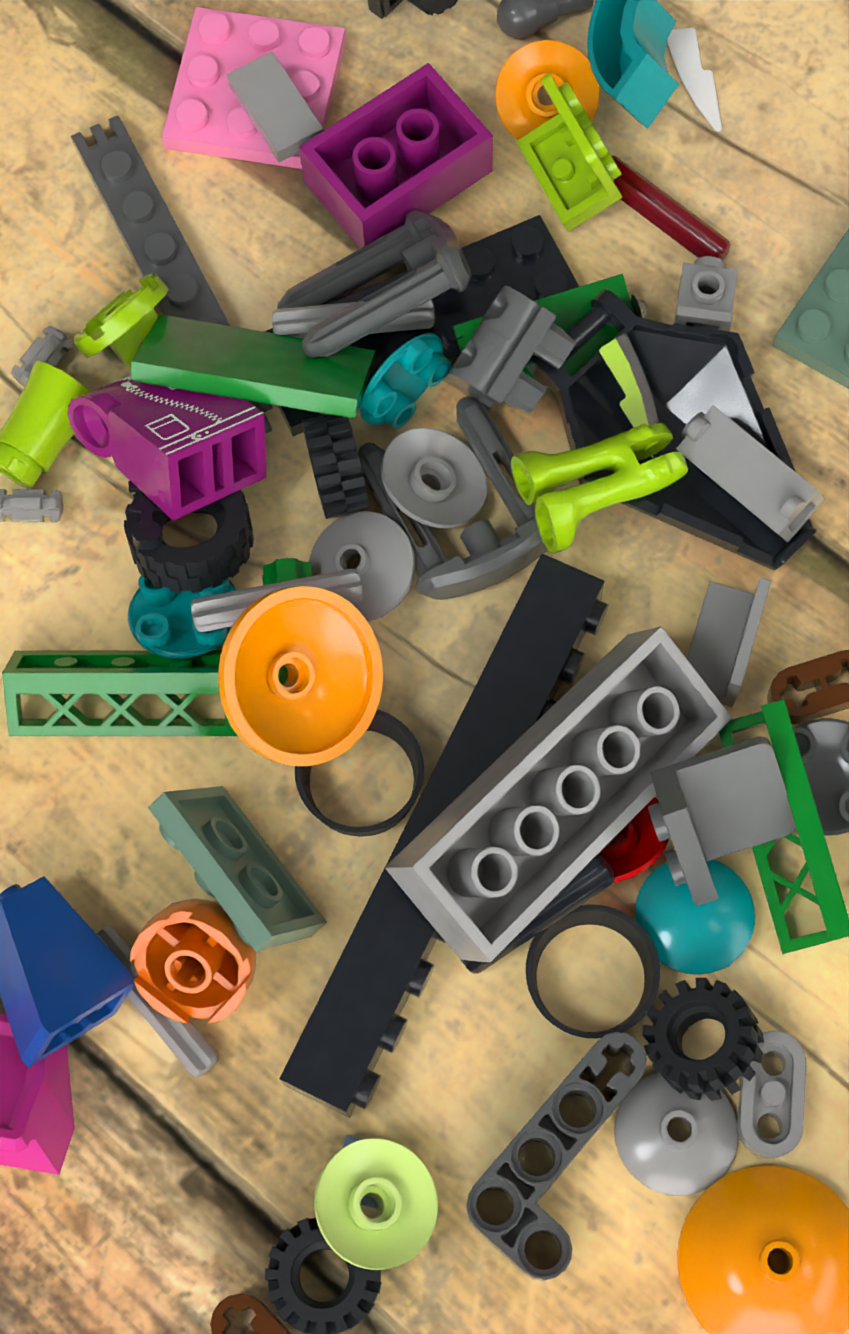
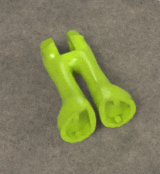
[511,423,688,554]

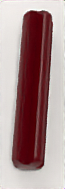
[611,155,731,260]

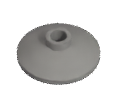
[381,428,487,528]
[309,511,416,622]
[614,1072,738,1196]

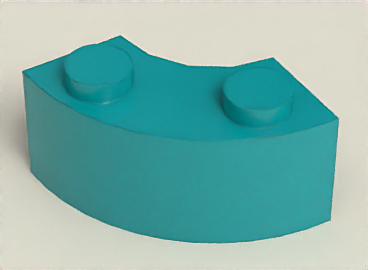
[587,0,679,129]

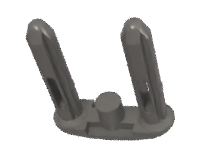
[277,210,471,358]
[358,396,548,600]

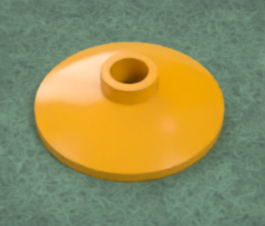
[495,40,600,140]

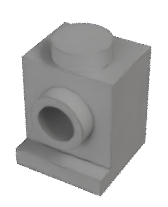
[674,256,738,331]

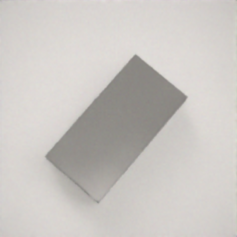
[226,52,324,162]

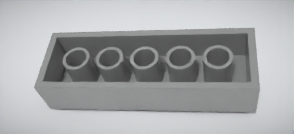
[384,626,732,962]

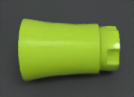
[0,361,90,489]

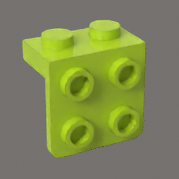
[516,73,623,232]

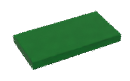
[131,314,376,418]

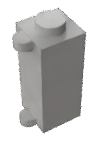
[676,405,825,542]

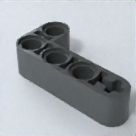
[466,1032,647,1281]

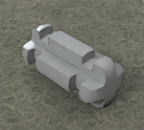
[11,326,72,387]
[0,489,63,522]

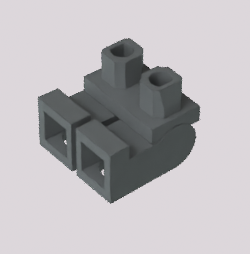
[444,285,576,414]

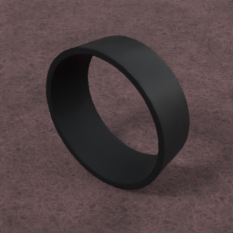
[295,710,424,837]
[526,904,660,1039]

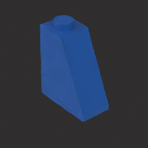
[0,876,135,1068]

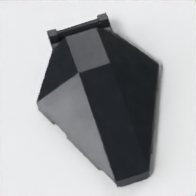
[526,289,817,571]

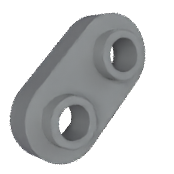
[737,1031,806,1159]

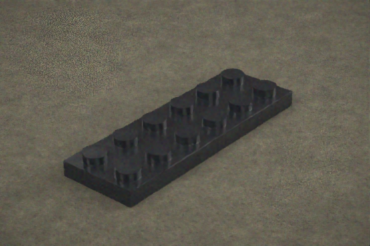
[264,215,580,437]

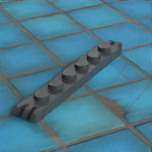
[71,115,273,434]

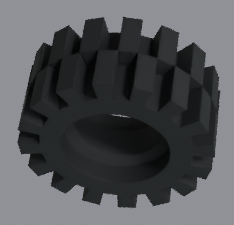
[302,414,370,519]
[642,978,764,1101]
[265,1218,382,1334]

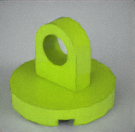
[73,273,169,371]

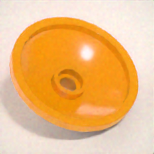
[218,586,383,766]
[677,1165,849,1334]

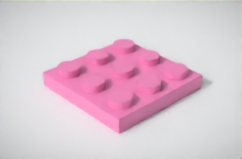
[161,7,346,169]

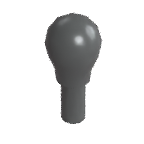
[497,0,593,39]

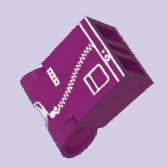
[68,375,267,521]

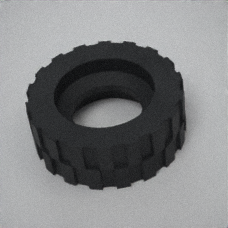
[124,490,254,593]

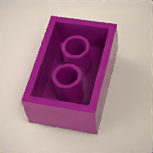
[299,63,493,249]

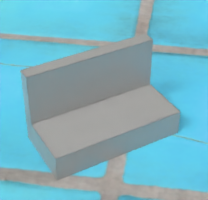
[687,578,771,707]

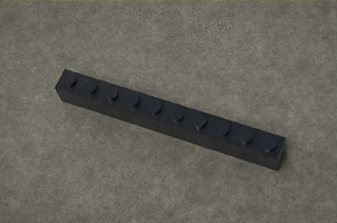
[279,554,609,1118]

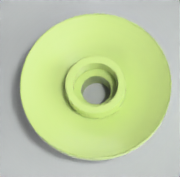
[314,1138,438,1270]

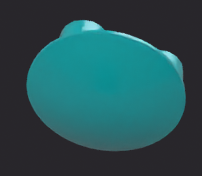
[360,333,451,429]
[128,575,237,659]
[635,860,755,975]

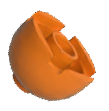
[130,898,256,1024]

